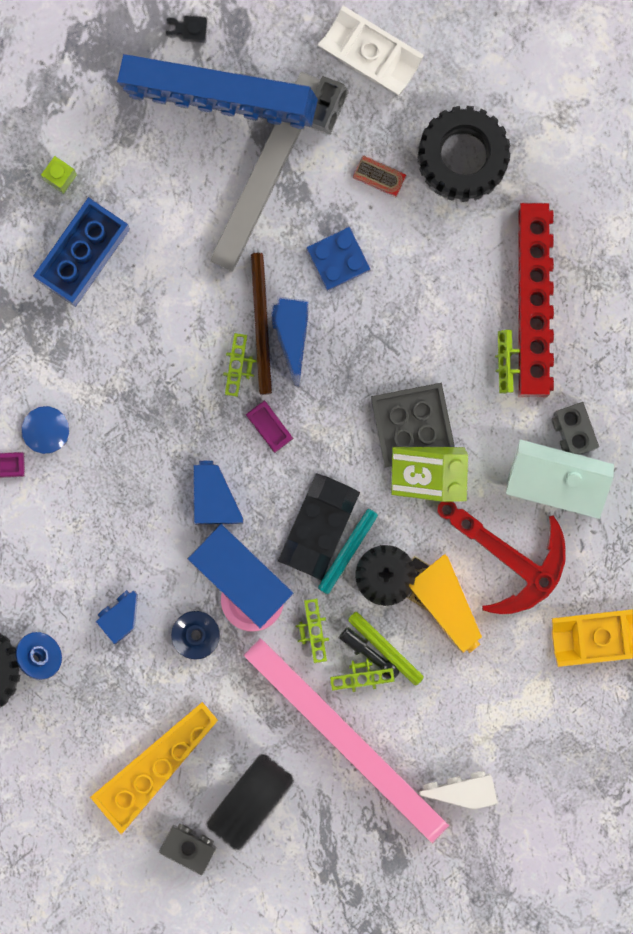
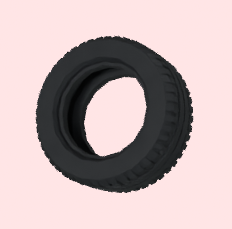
[206,754,294,850]

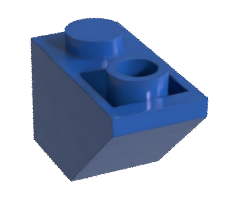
[96,590,138,644]

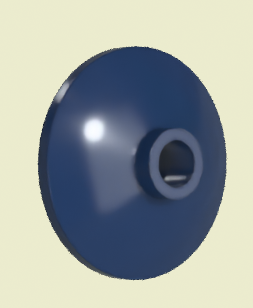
[171,611,220,660]

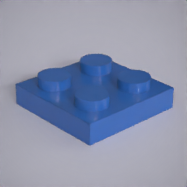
[307,227,371,291]

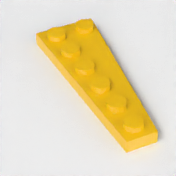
[90,702,218,834]

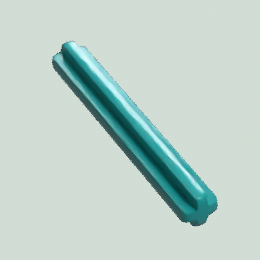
[318,509,378,594]

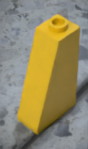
[409,554,482,653]

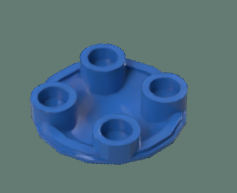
[21,406,69,454]

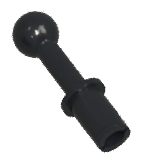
[339,627,400,679]

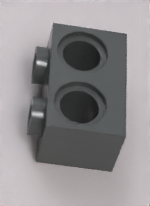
[308,76,349,135]
[551,402,599,455]

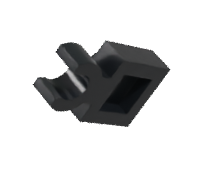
[166,16,208,43]

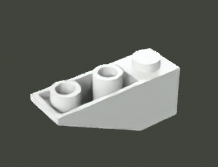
[419,770,498,809]

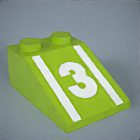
[391,447,468,502]

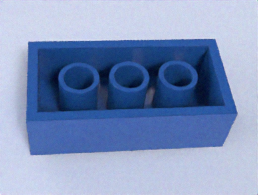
[33,197,130,307]

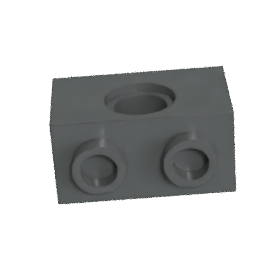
[159,823,217,875]

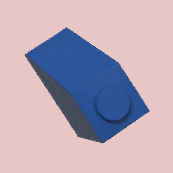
[194,460,244,525]

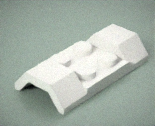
[318,6,424,96]

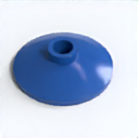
[16,632,62,680]

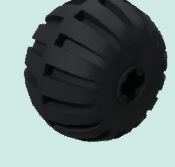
[355,545,416,606]

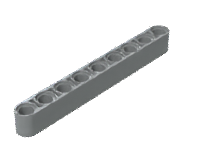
[211,71,320,272]

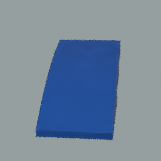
[187,524,294,628]

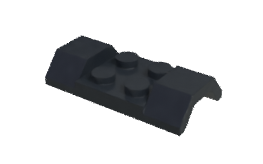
[278,473,360,581]

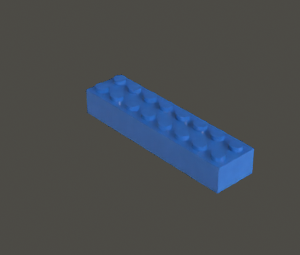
[117,54,318,129]

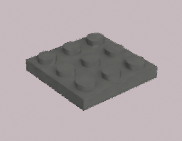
[371,382,455,468]

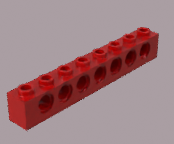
[518,203,554,397]

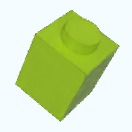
[41,155,77,194]

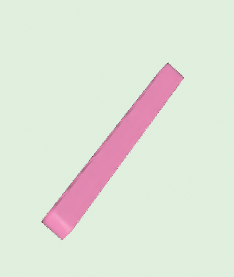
[244,638,449,843]

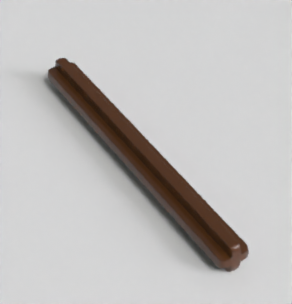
[251,252,272,395]

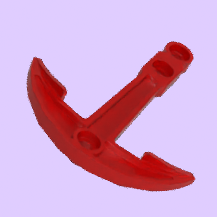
[437,502,566,614]

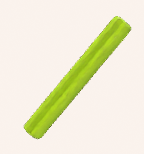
[348,612,424,686]

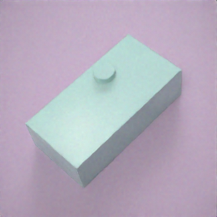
[506,440,614,519]

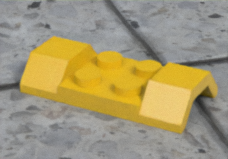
[552,609,633,667]

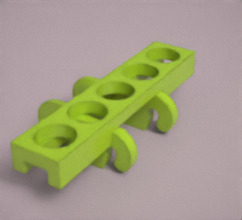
[495,329,520,394]
[223,333,257,397]
[295,599,329,663]
[330,658,395,692]

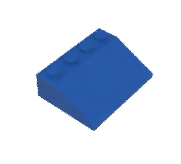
[271,298,308,386]

